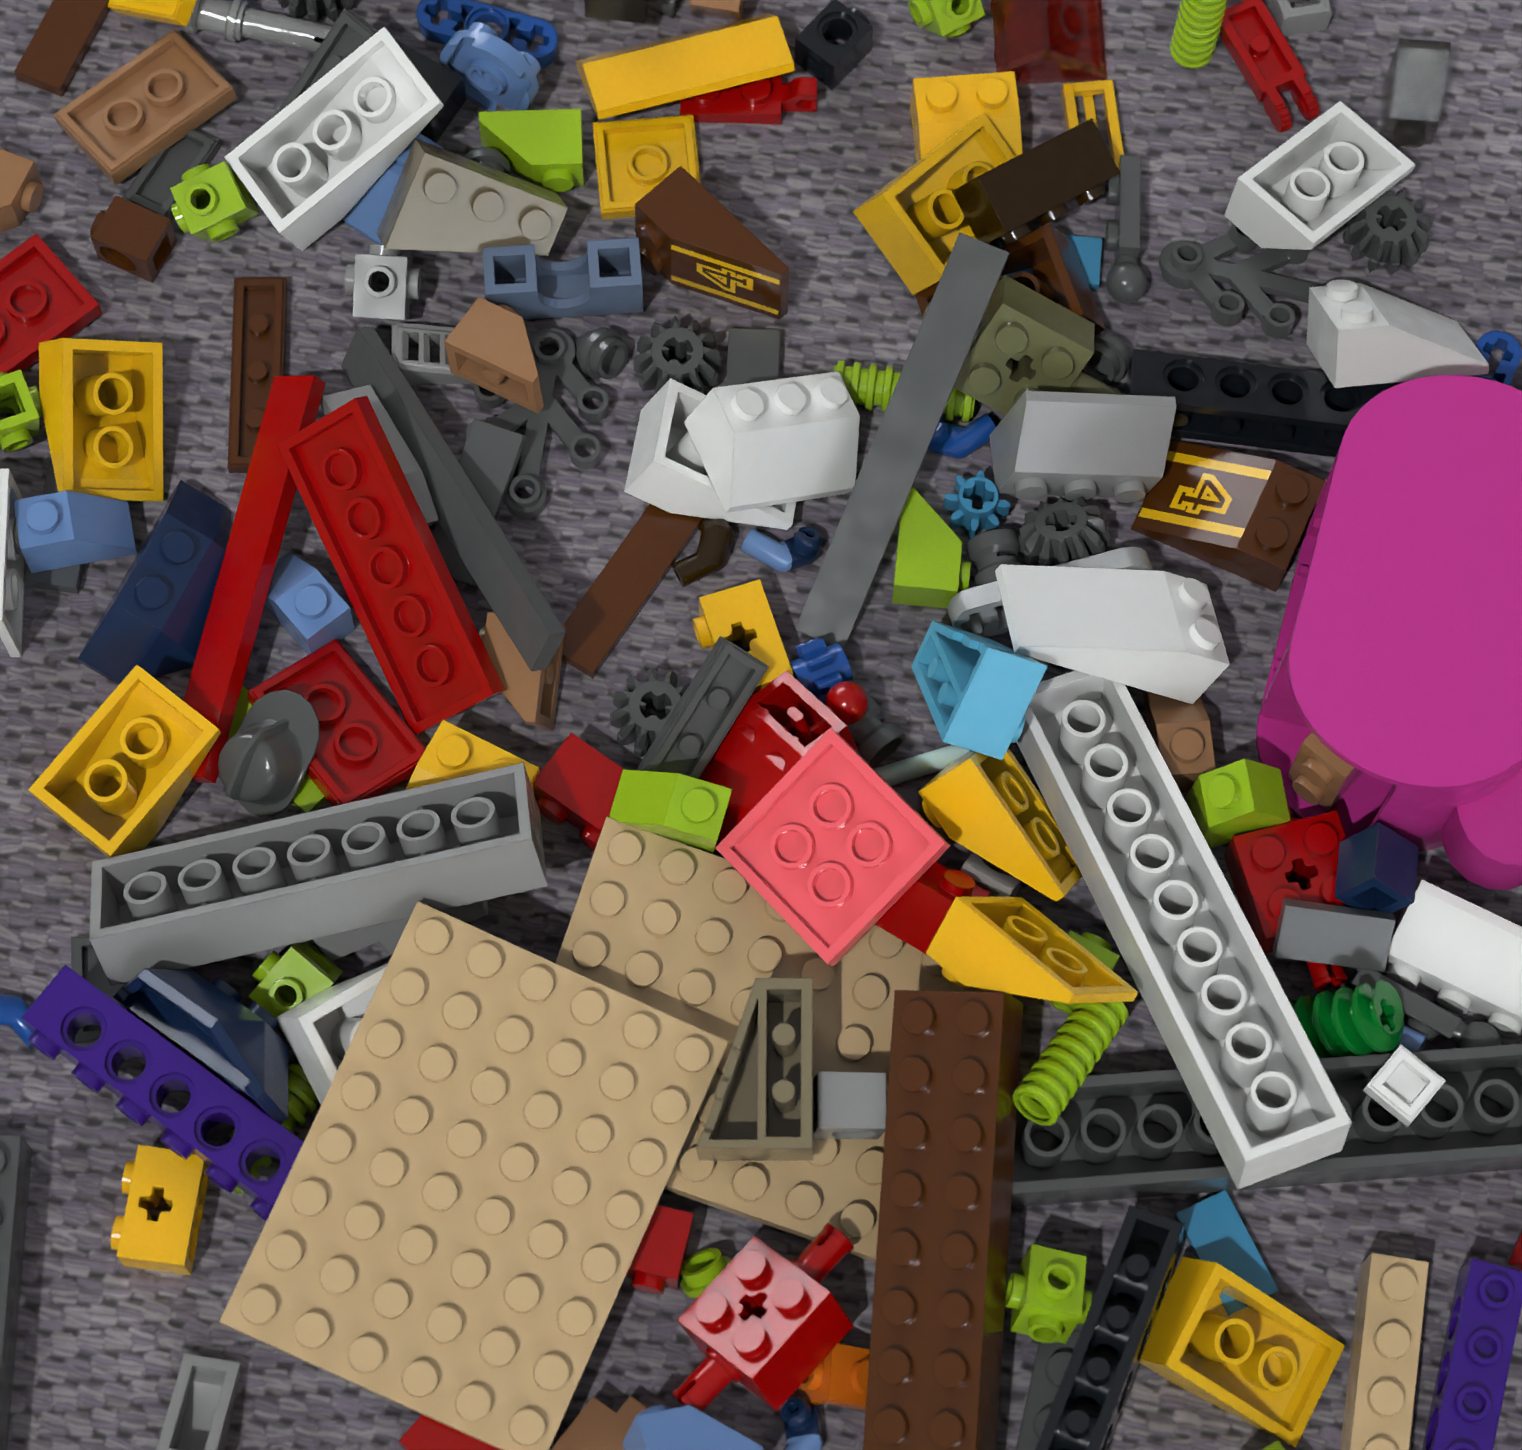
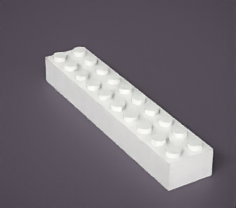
[1016,670,1352,1190]

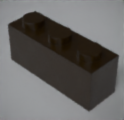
[952,118,1120,247]

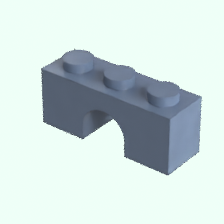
[482,237,643,320]

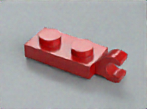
[680,75,817,125]

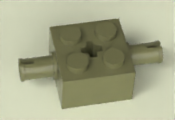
[922,275,1120,415]

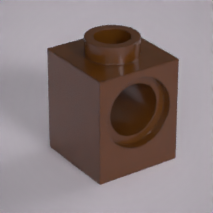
[90,196,177,283]

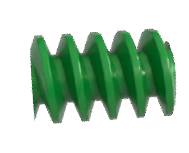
[1288,980,1404,1059]

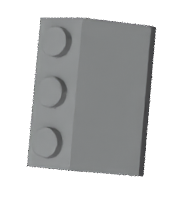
[989,391,1176,503]

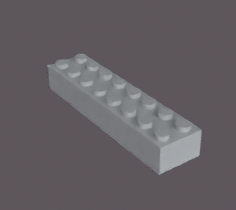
[89,763,548,985]

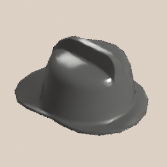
[218,690,320,817]

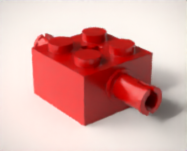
[1224,798,1350,991]
[671,1223,854,1412]

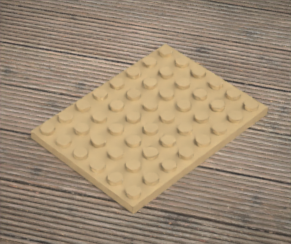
[555,817,1013,1263]
[219,901,728,1450]

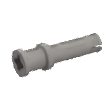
[185,0,332,53]

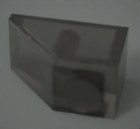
[1381,38,1451,149]

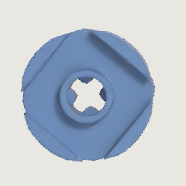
[440,22,541,111]

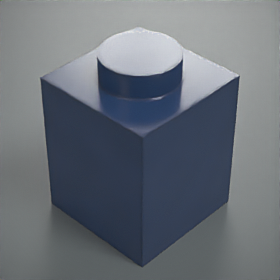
[1334,822,1419,913]

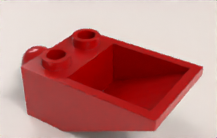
[699,670,869,845]

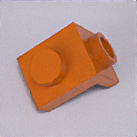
[798,1343,870,1411]

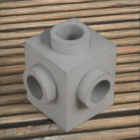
[345,244,421,320]

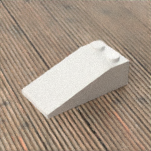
[224,27,444,251]
[995,564,1230,704]

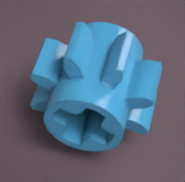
[943,470,1010,539]

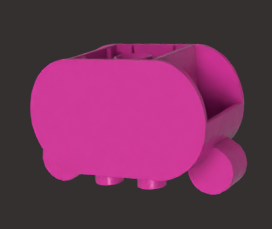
[1256,375,1522,890]

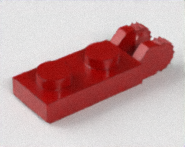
[1219,0,1320,133]

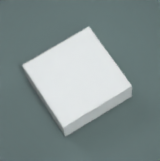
[1363,1045,1446,1127]

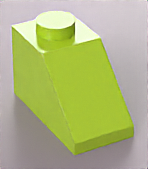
[479,109,584,193]
[892,488,971,609]
[1185,758,1291,849]
[609,769,732,854]

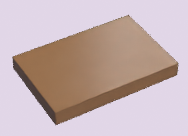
[54,29,238,185]

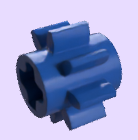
[789,638,853,705]

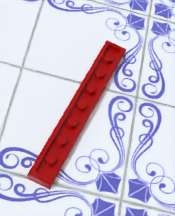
[184,375,326,783]

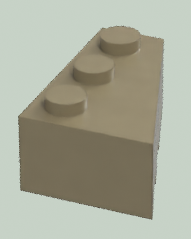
[377,138,568,256]
[696,978,814,1161]

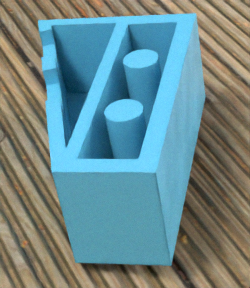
[911,621,1048,760]

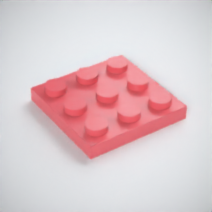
[715,728,950,967]

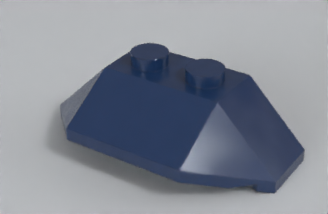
[76,480,233,684]
[113,968,289,1125]

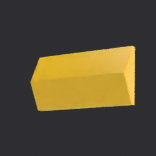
[575,13,795,120]

